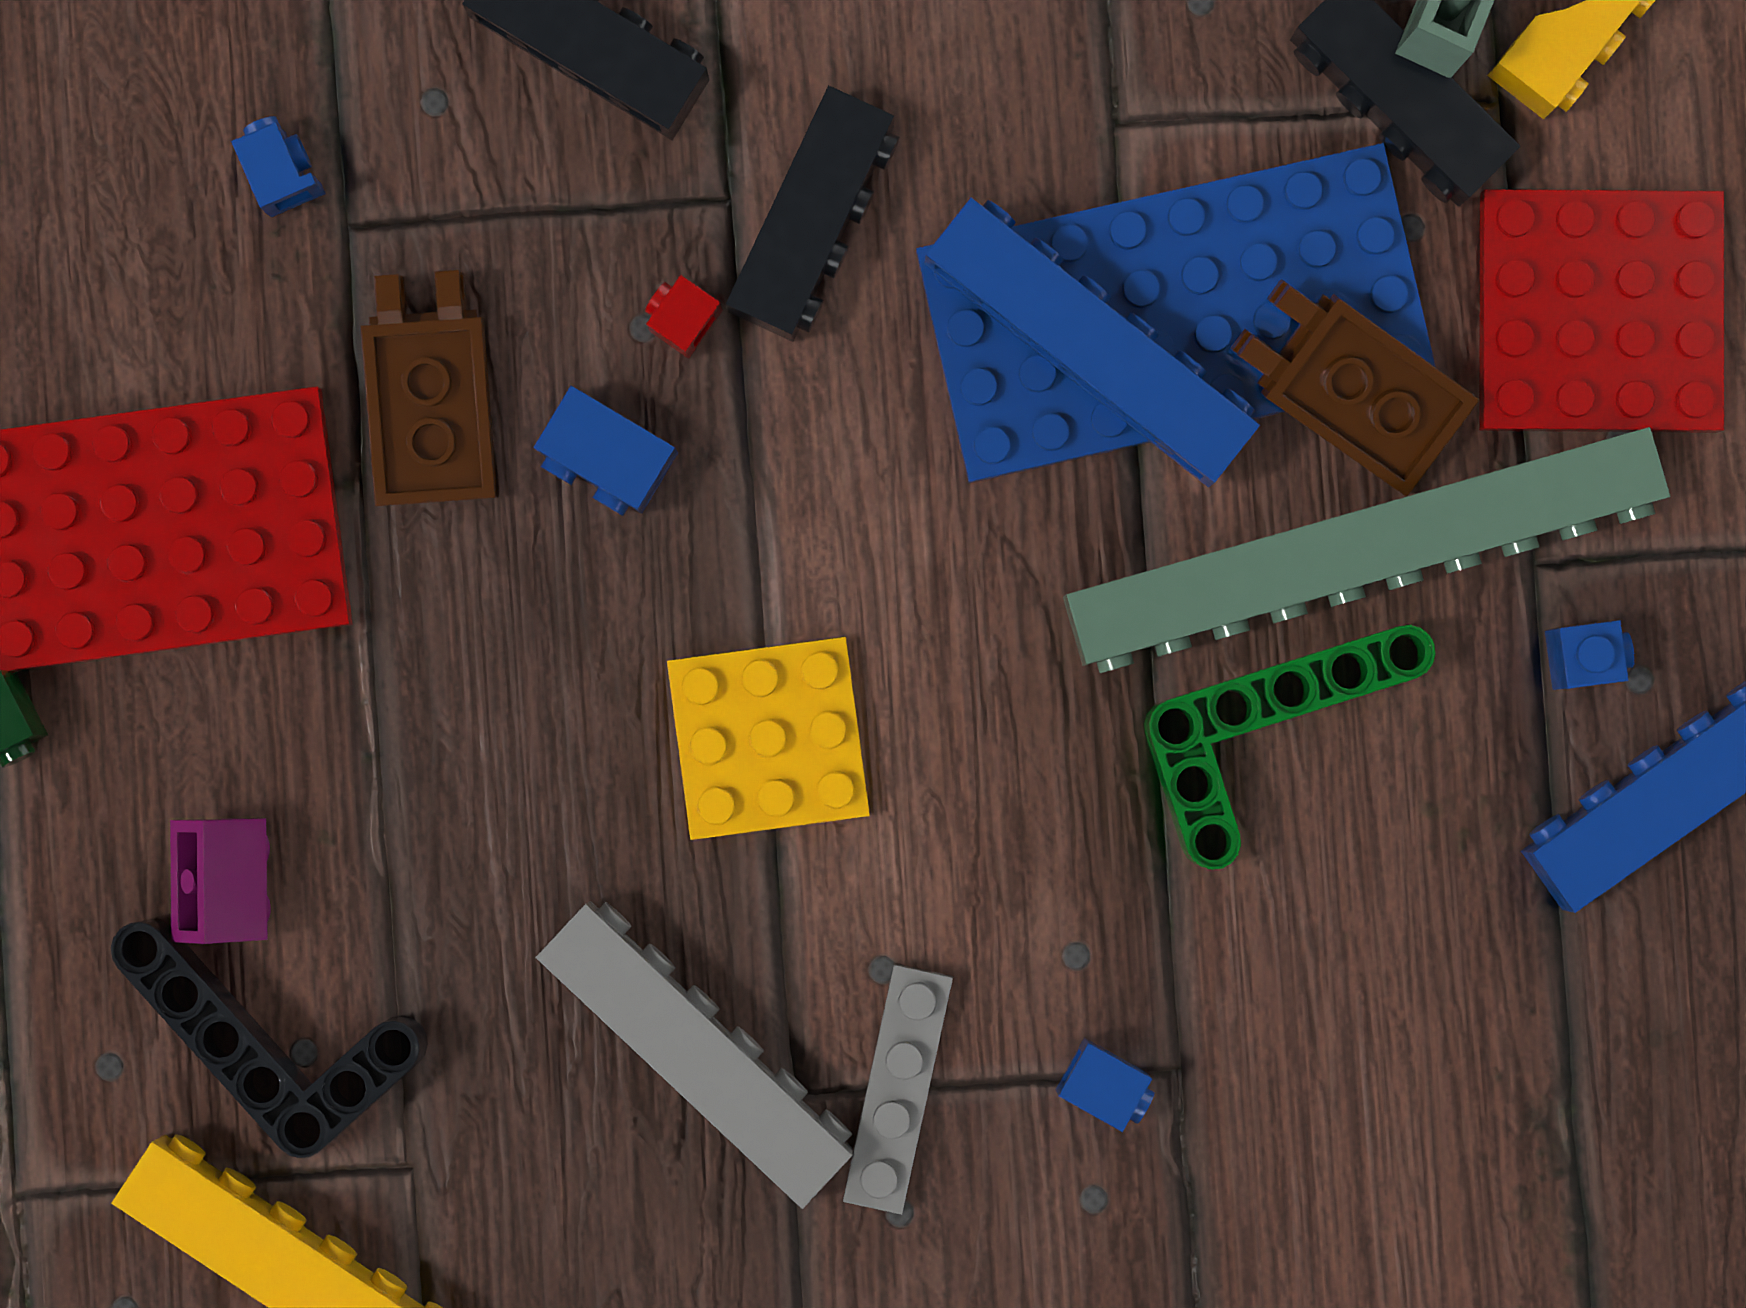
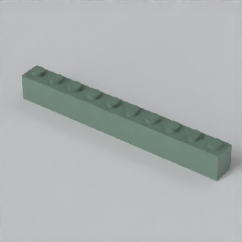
[1063,427,1671,673]

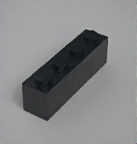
[462,0,709,141]
[1290,0,1521,207]
[726,85,900,342]

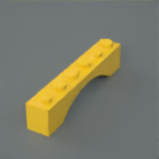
[1487,0,1655,119]

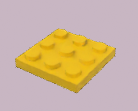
[667,637,870,840]

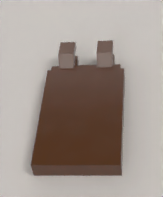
[360,270,498,506]
[1231,279,1480,497]

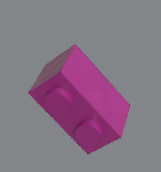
[170,818,271,944]

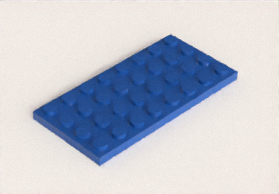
[916,143,1436,483]

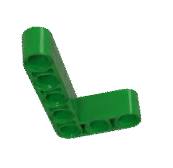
[1144,625,1436,870]

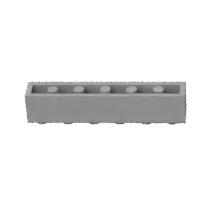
[535,901,853,1209]

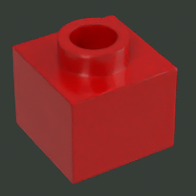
[645,275,723,359]

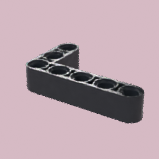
[111,919,428,1158]

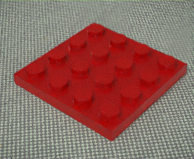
[1479,189,1724,433]

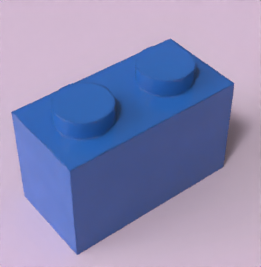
[533,386,678,516]

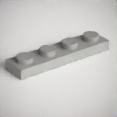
[843,963,953,1215]

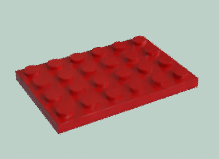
[0,386,353,671]

